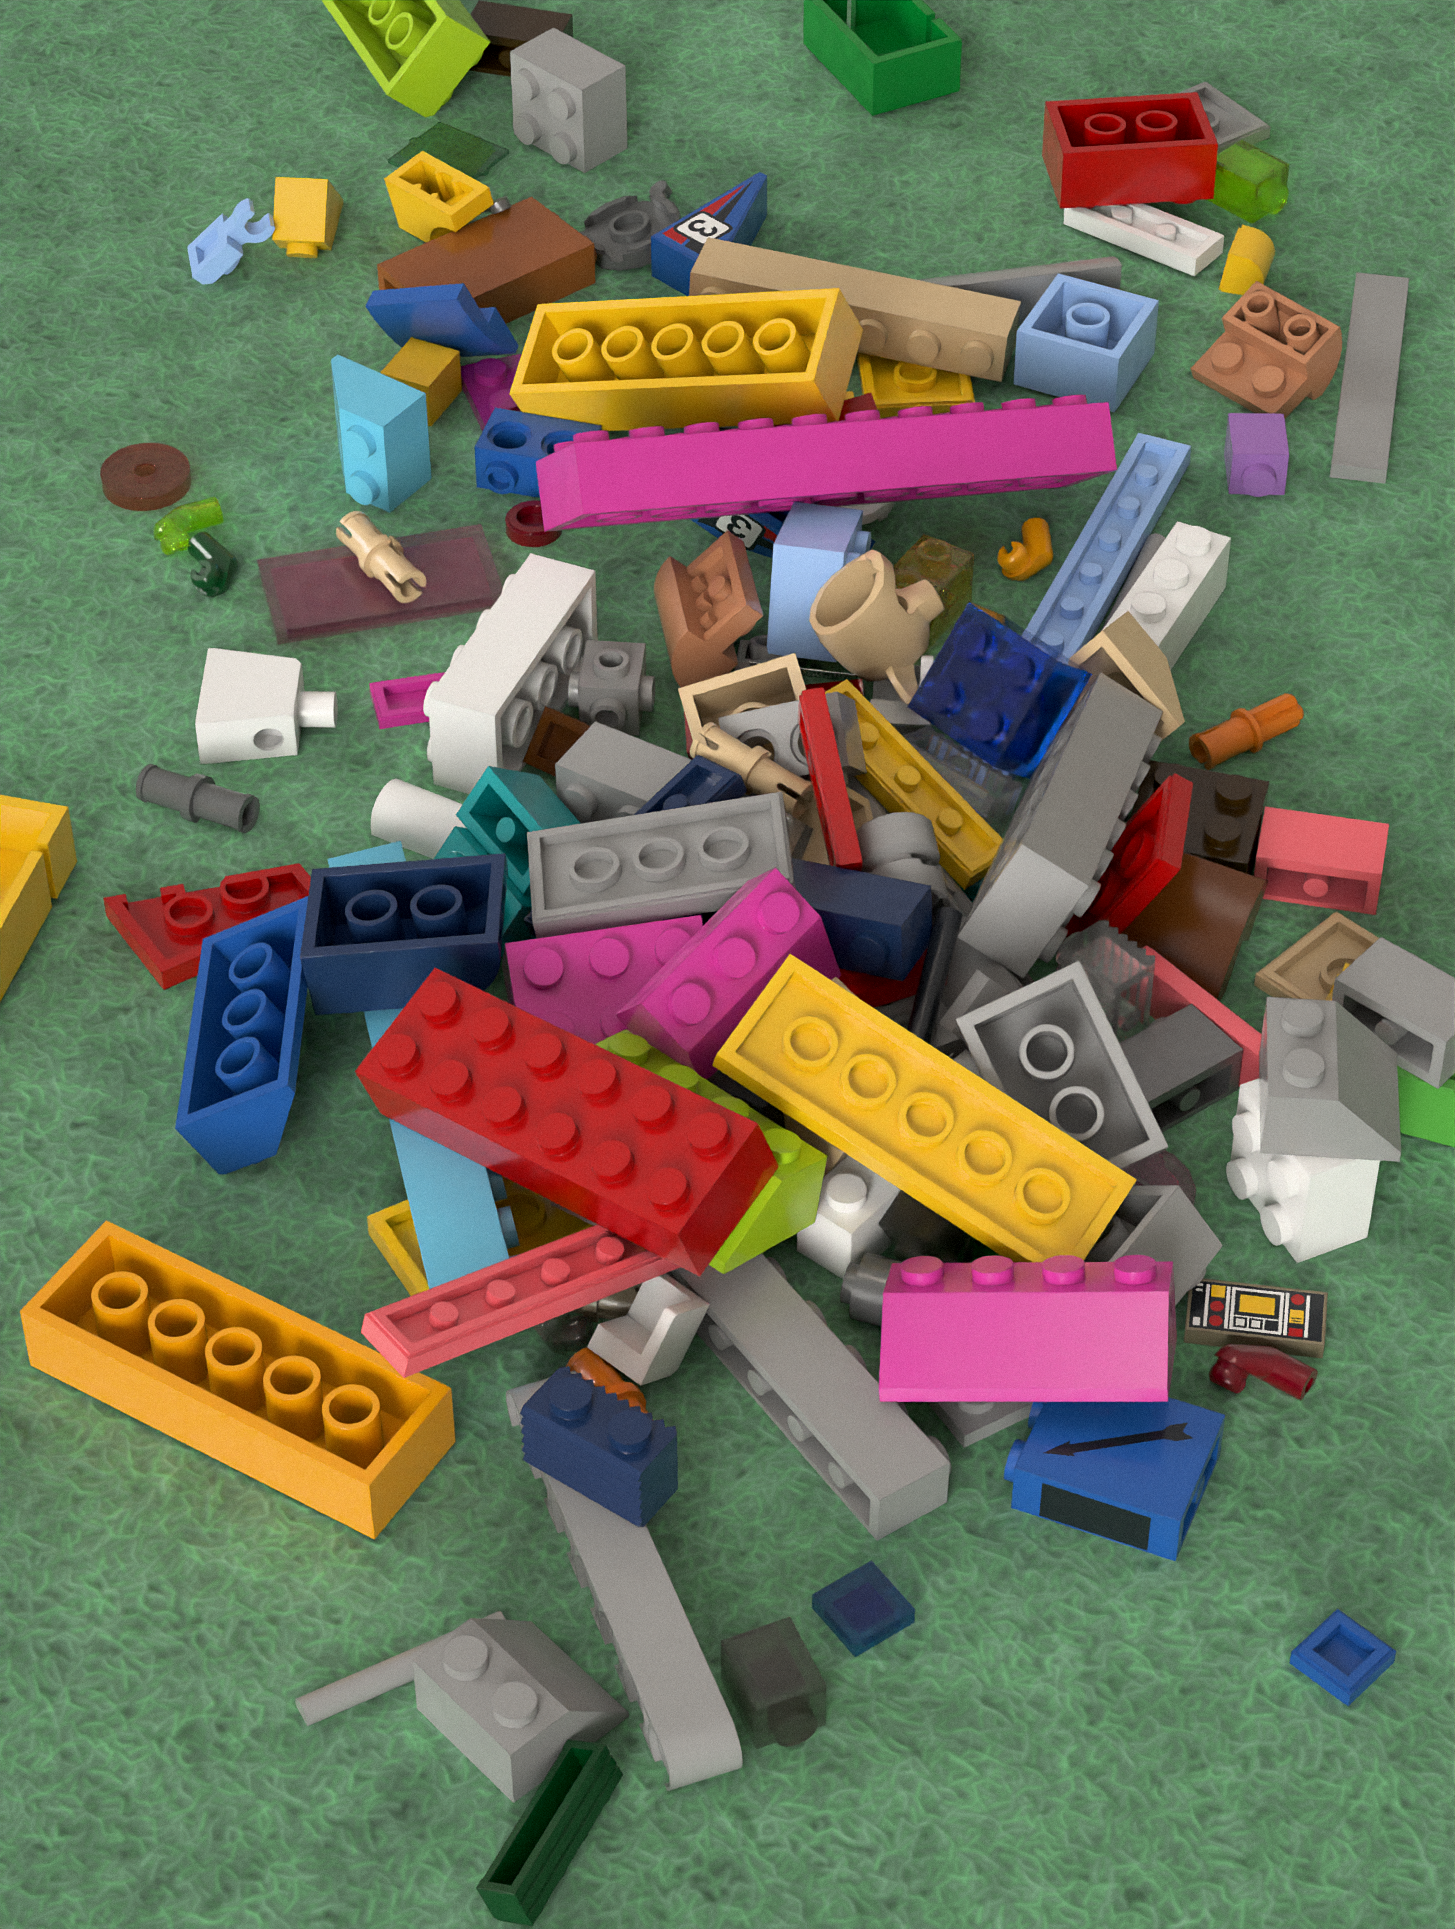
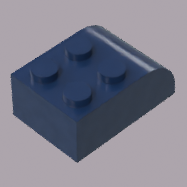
[300,853,508,1015]

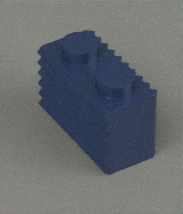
[520,1366,678,1527]

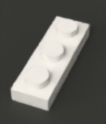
[1063,203,1224,277]

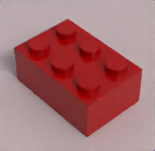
[1042,92,1218,209]

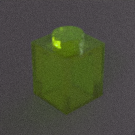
[1206,140,1290,224]

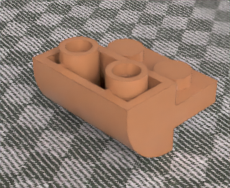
[1190,281,1342,419]
[654,530,763,687]

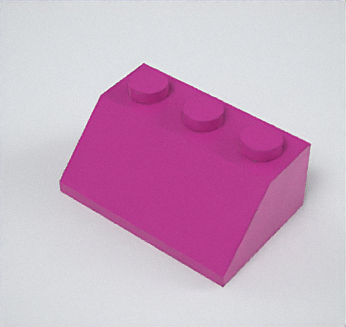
[616,867,841,1080]

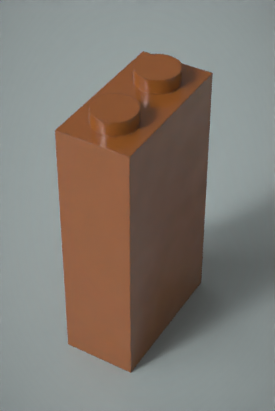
[377,196,597,324]

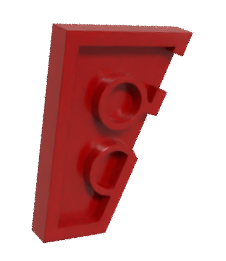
[103,863,311,990]

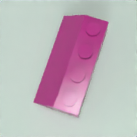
[879,1255,1177,1402]

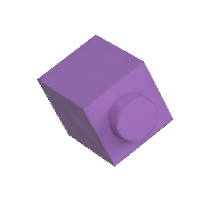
[1224,413,1289,497]

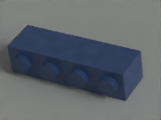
[663,858,932,982]

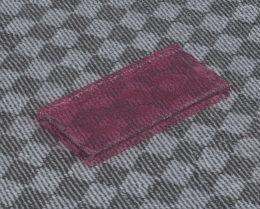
[257,524,503,645]

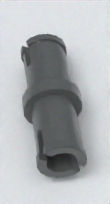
[136,764,260,833]

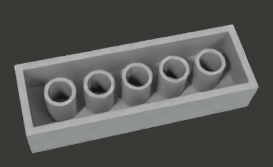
[958,672,1163,978]

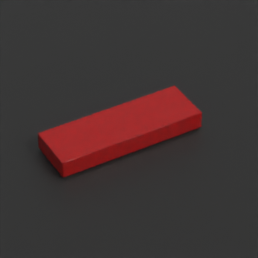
[797,687,863,872]

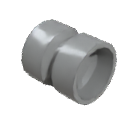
[856,812,951,924]

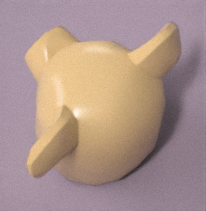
[809,550,945,708]

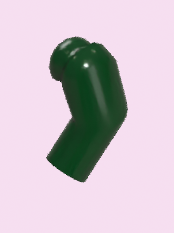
[188,532,238,597]

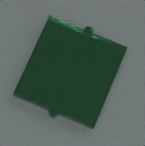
[388,121,509,179]

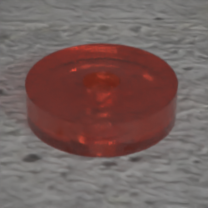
[100,443,191,511]

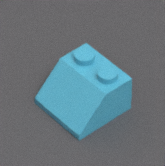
[331,355,431,513]

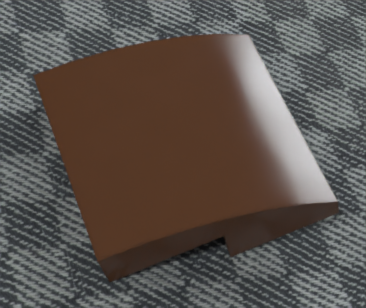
[1099,851,1268,1001]

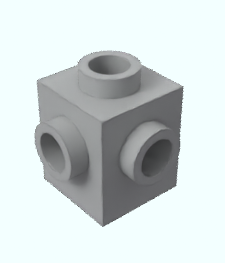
[568,640,655,735]

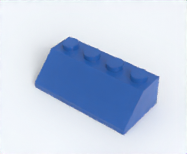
[175,896,308,1174]

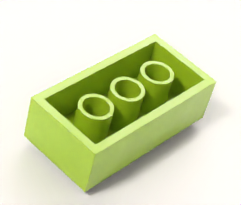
[322,0,490,117]

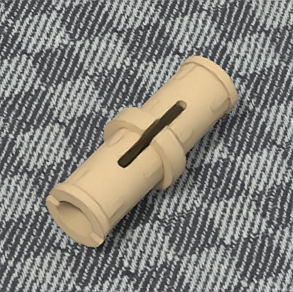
[336,511,426,603]
[690,722,814,819]

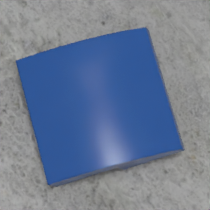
[365,283,519,357]

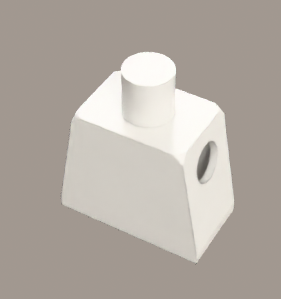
[195,648,338,764]

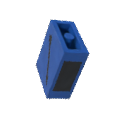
[1004,1397,1225,1561]

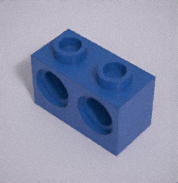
[474,408,602,498]

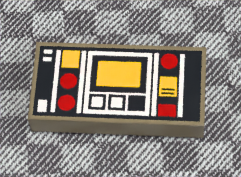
[1183,1278,1328,1358]

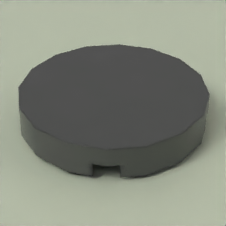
[580,195,681,271]

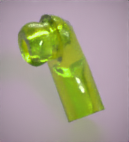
[153,496,224,555]

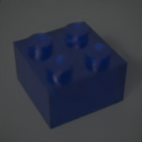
[907,602,1092,779]

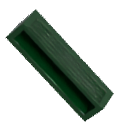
[476,1739,623,1926]

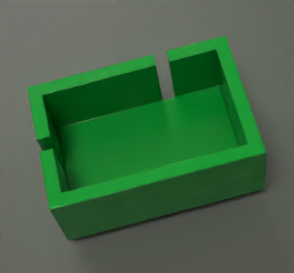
[803,0,962,116]

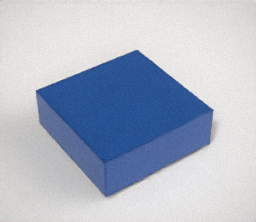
[1289,1609,1396,1706]

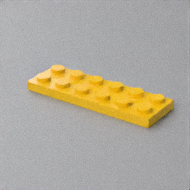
[712,954,1137,1262]

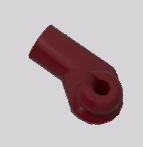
[1209,1344,1318,1401]

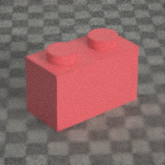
[1254,806,1389,915]

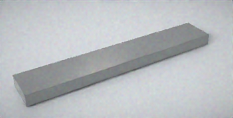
[1330,272,1409,483]

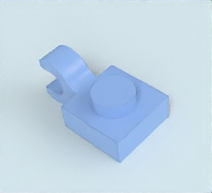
[187,198,275,285]

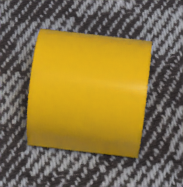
[1219,224,1275,295]

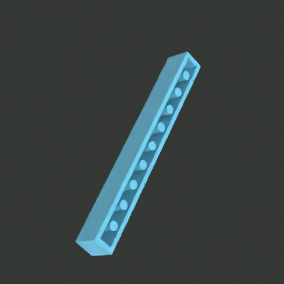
[327,841,520,1289]

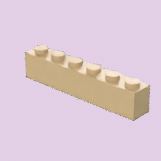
[689,237,1021,382]

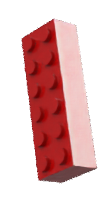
[355,968,779,1277]

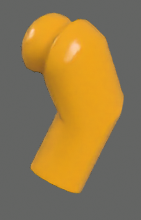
[997,518,1054,581]

